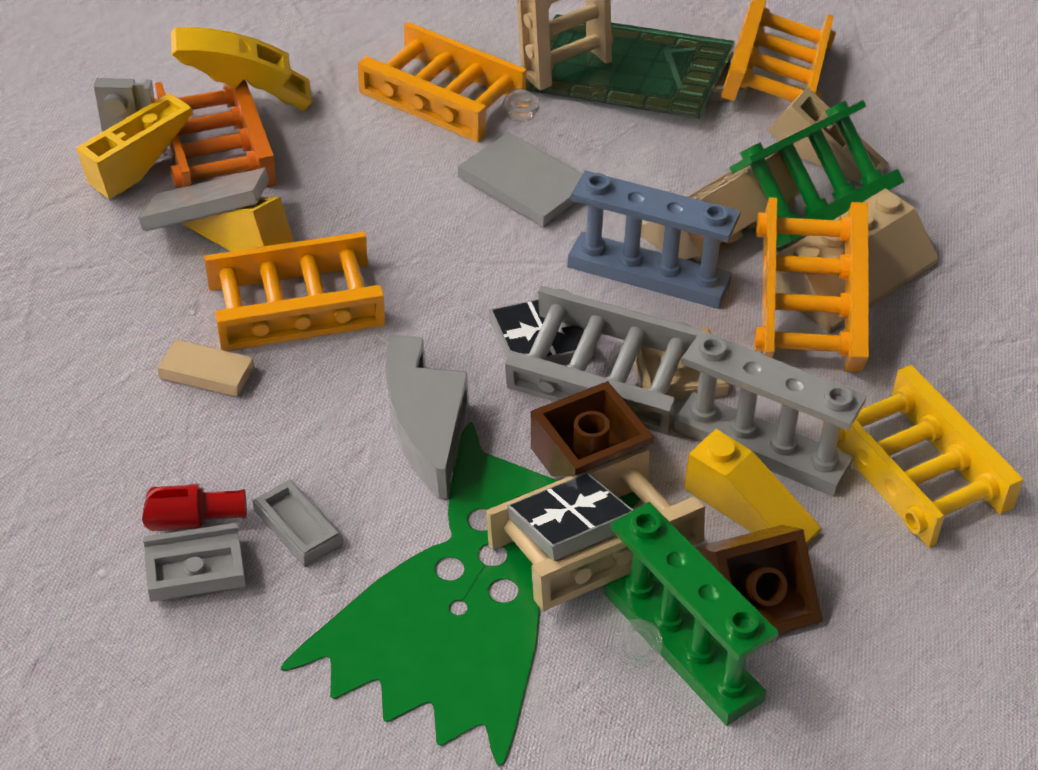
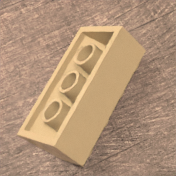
[641,151,800,262]
[776,188,938,333]

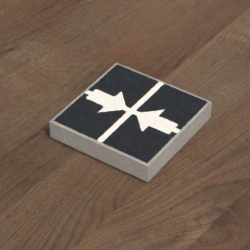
[489,299,595,365]
[507,472,633,561]

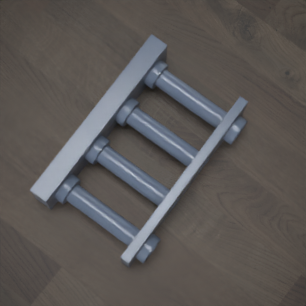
[567,170,741,309]

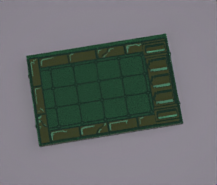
[526,14,735,119]

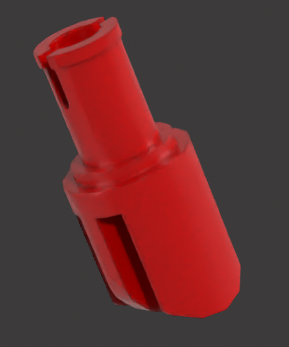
[142,483,247,531]

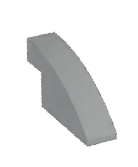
[386,335,469,499]

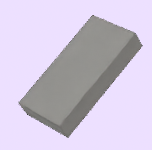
[253,479,343,567]

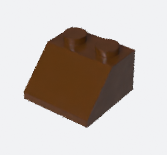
[531,381,654,476]
[696,525,823,634]

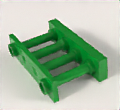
[729,100,904,249]
[605,502,779,726]

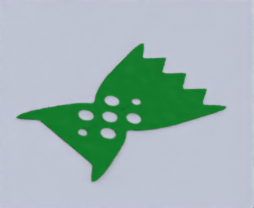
[281,422,641,766]

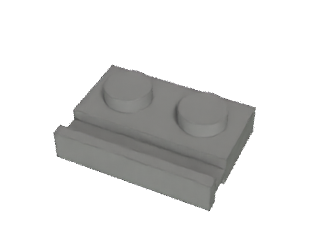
[94,78,155,132]
[143,523,246,602]

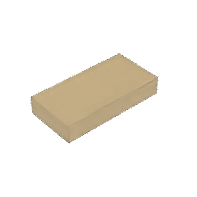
[157,339,254,397]

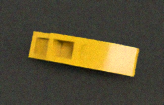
[171,27,312,112]

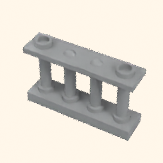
[505,285,702,435]
[673,331,867,497]

